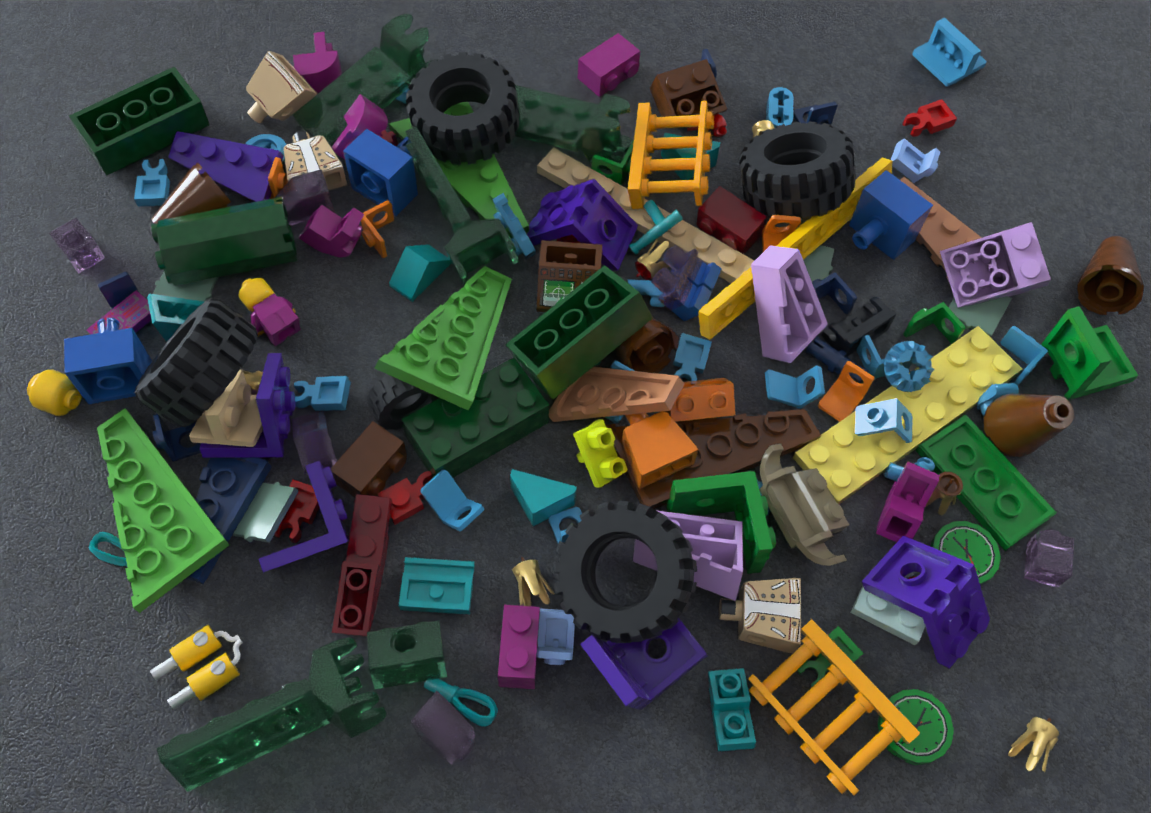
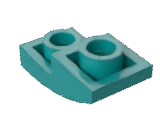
[708,668,756,751]

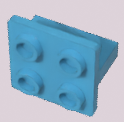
[912,17,987,87]

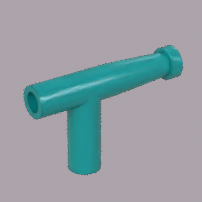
[629,200,684,255]

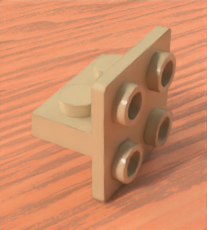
[189,370,263,447]

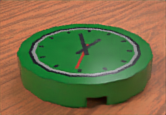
[930,521,1001,585]
[878,689,954,765]

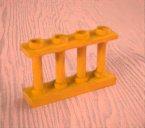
[627,101,714,209]
[748,619,920,796]

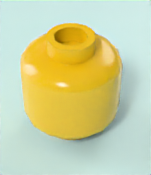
[27,370,82,416]

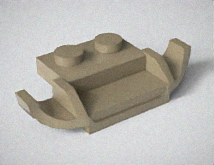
[759,444,849,566]

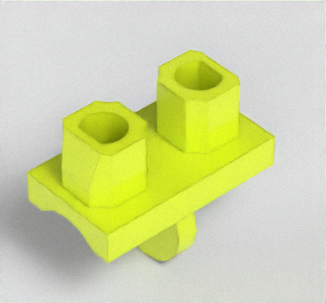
[573,419,628,488]

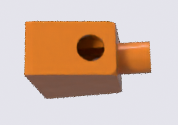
[622,411,698,489]

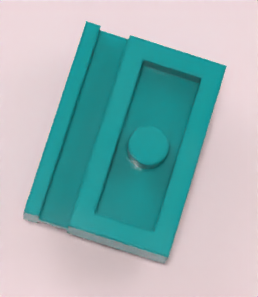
[399,557,475,615]

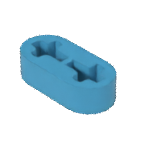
[766,87,794,128]

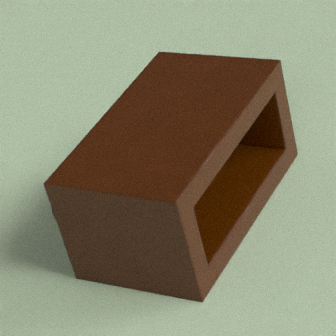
[331,421,407,498]

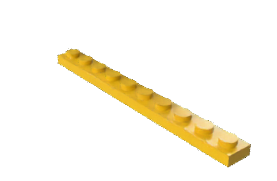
[698,157,892,340]

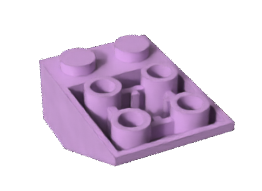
[940,222,1051,308]

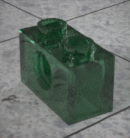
[367,620,447,689]

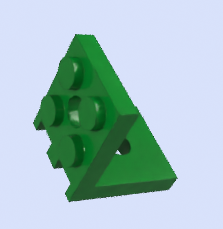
[1041,306,1138,400]
[666,471,776,574]

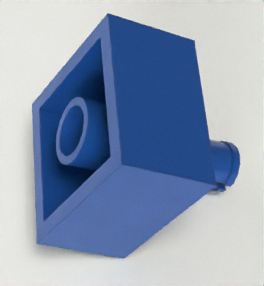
[343,129,419,216]
[849,170,933,260]
[64,317,152,404]

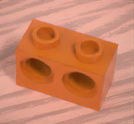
[665,378,735,422]

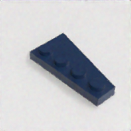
[187,457,272,584]

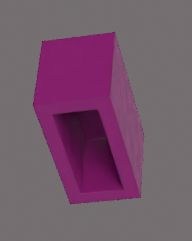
[578,33,640,97]
[498,605,540,689]

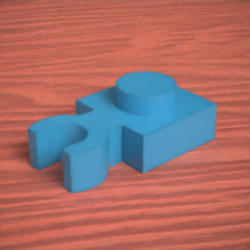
[134,159,170,207]
[672,333,712,381]
[294,376,351,411]

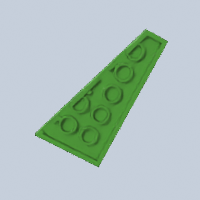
[389,102,529,241]
[374,266,512,410]
[97,408,229,613]

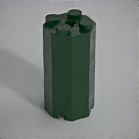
[151,197,297,286]

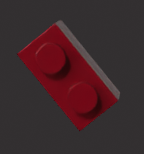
[696,186,767,254]

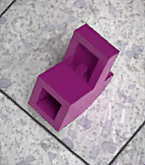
[293,32,342,93]
[331,94,388,160]
[299,205,364,257]
[876,461,940,542]

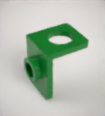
[591,140,634,185]
[903,302,966,344]

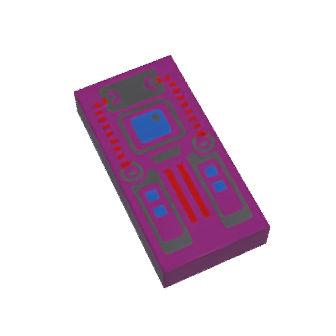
[87,290,152,335]

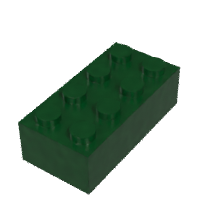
[69,67,210,176]
[505,265,653,400]
[402,357,549,478]

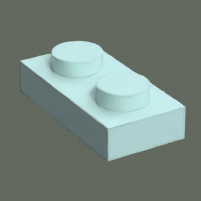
[850,585,925,645]

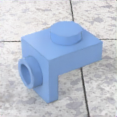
[891,138,940,183]
[537,608,575,665]

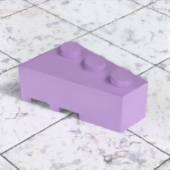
[751,245,828,363]
[633,510,743,601]

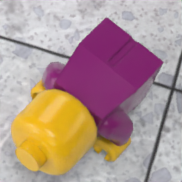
[238,278,301,346]

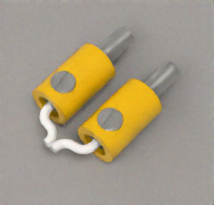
[150,625,242,710]

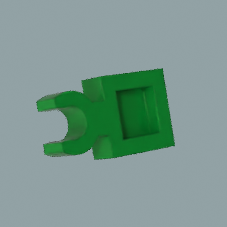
[797,626,864,688]

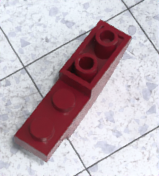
[332,494,392,637]

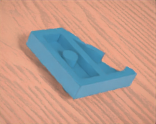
[493,193,536,260]

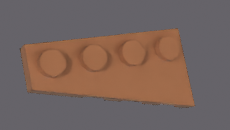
[900,177,982,279]
[549,367,684,422]

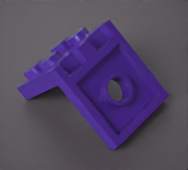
[527,179,638,271]
[200,353,295,458]
[259,461,349,572]
[861,536,990,669]
[580,617,708,710]

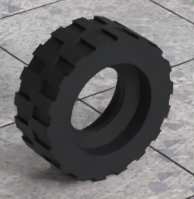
[367,374,439,430]

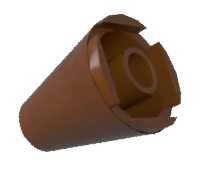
[150,162,235,228]
[1077,236,1144,315]
[614,318,679,373]
[984,394,1074,457]

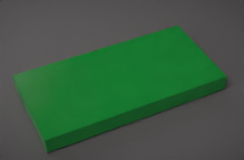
[916,415,1057,551]

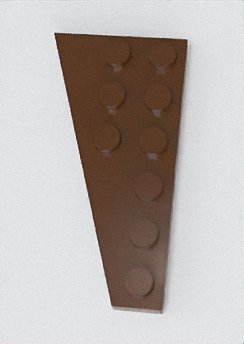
[606,409,821,509]

